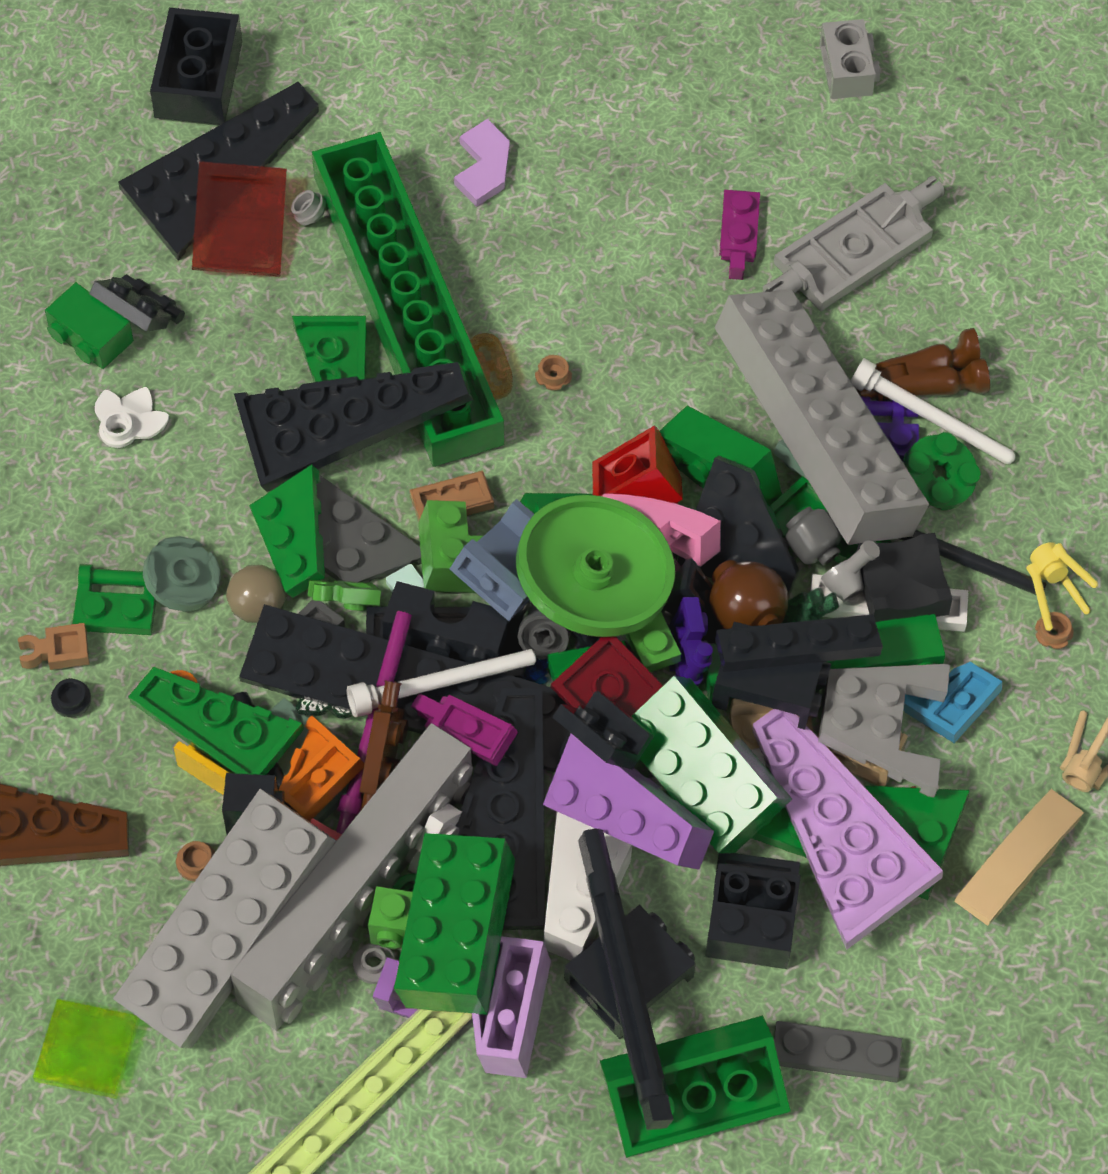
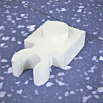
[408,804,462,874]

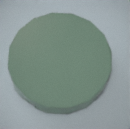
[143,536,221,612]

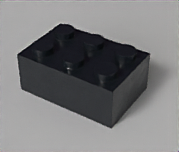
[150,7,243,125]

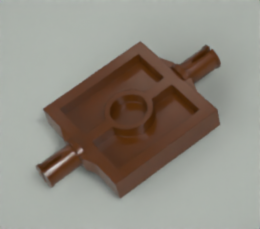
[359,680,409,810]

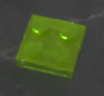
[33,999,140,1099]

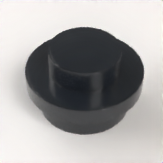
[51,678,91,717]

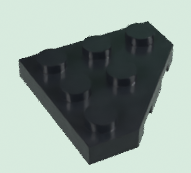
[678,455,799,597]

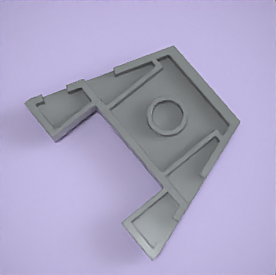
[818,664,950,798]

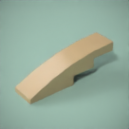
[954,789,1084,926]

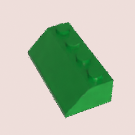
[600,1015,791,1158]

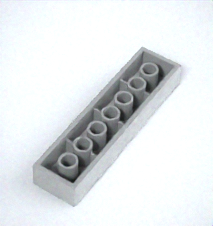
[715,290,929,545]
[230,723,473,1031]

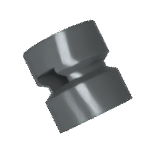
[518,601,571,660]

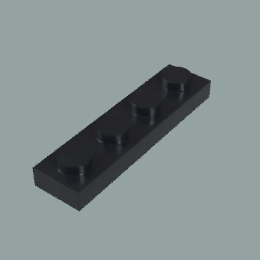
[715,614,883,672]

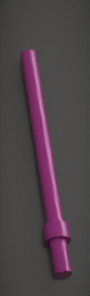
[336,611,412,835]

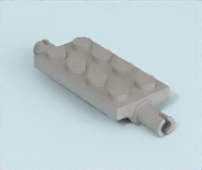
[763,176,945,311]

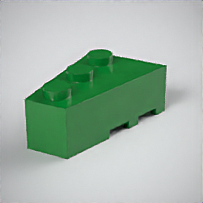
[660,405,782,506]

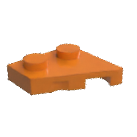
[279,715,364,821]

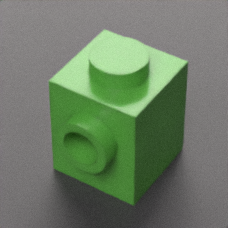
[368,886,413,949]

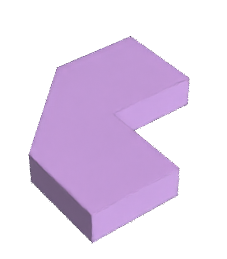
[454,119,510,207]

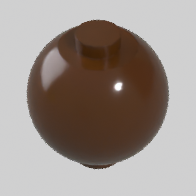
[710,560,789,629]

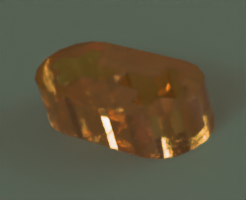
[470,333,513,400]

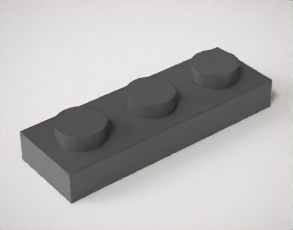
[774,1021,902,1083]

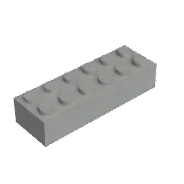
[113,789,337,1049]

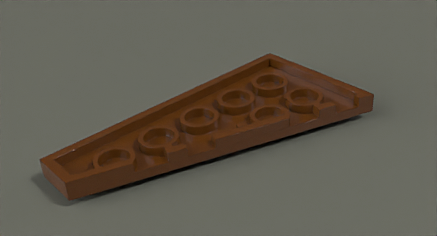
[0,784,129,866]

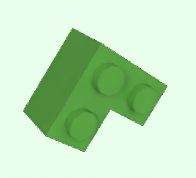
[418,500,483,593]

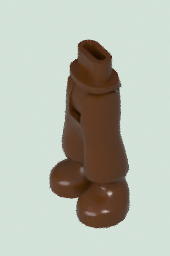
[853,328,990,401]

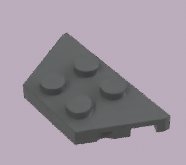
[316,475,422,583]

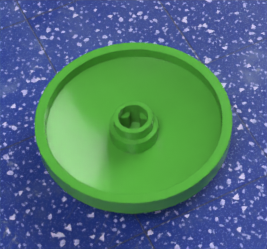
[516,495,675,637]

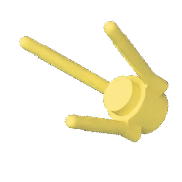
[1026,542,1098,631]

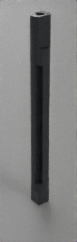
[578,828,673,1130]

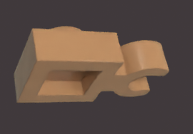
[18,623,90,670]

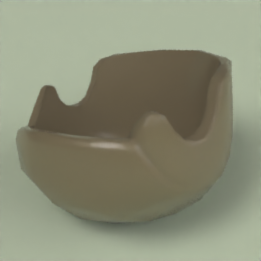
[226,565,288,623]

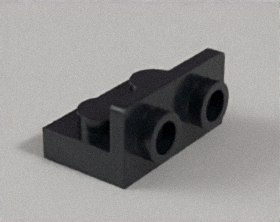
[553,691,653,770]

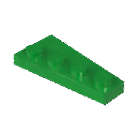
[128,667,304,775]

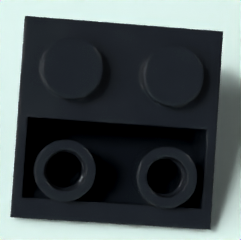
[705,863,801,969]

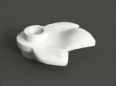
[95,387,169,448]

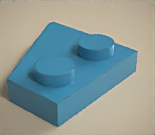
[903,662,1002,743]

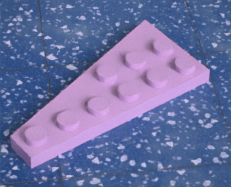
[753,709,943,950]

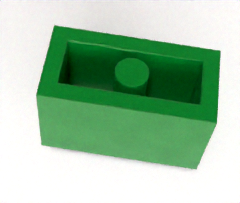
[45,282,134,369]

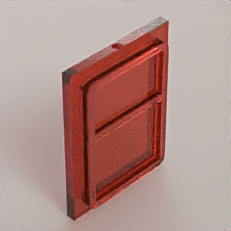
[192,162,287,277]

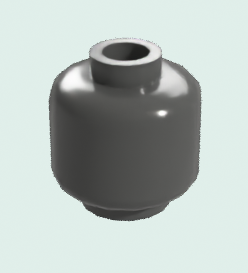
[785,507,843,566]

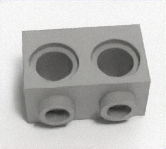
[819,19,880,99]

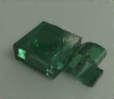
[782,588,839,623]

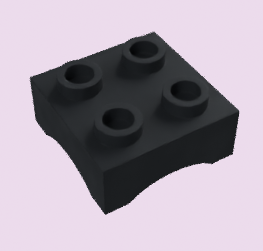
[857,533,952,622]

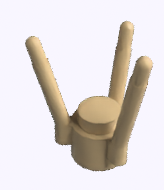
[1060,711,1108,792]

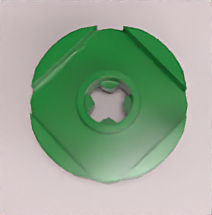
[903,432,981,510]

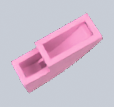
[602,494,721,567]

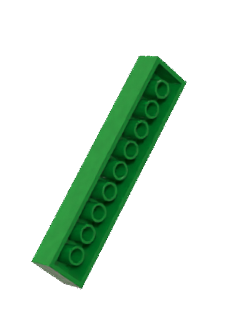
[312,132,504,467]

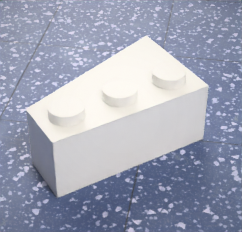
[544,812,632,961]

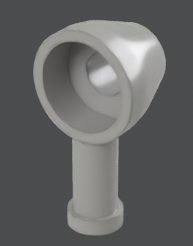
[821,540,880,602]

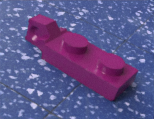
[719,190,760,280]
[411,693,518,766]

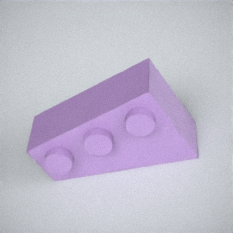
[472,936,551,1078]

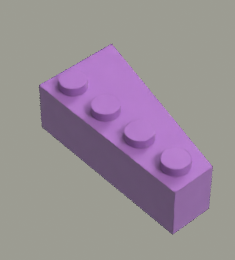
[543,734,714,870]

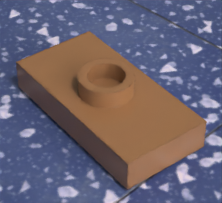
[410,470,494,522]

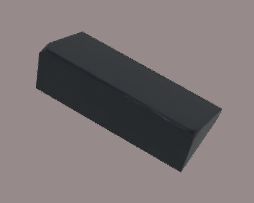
[667,558,721,641]

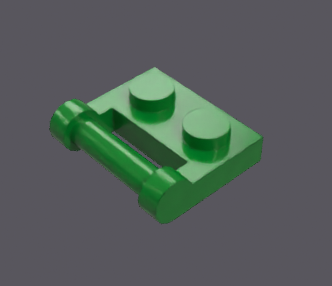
[72,564,156,635]

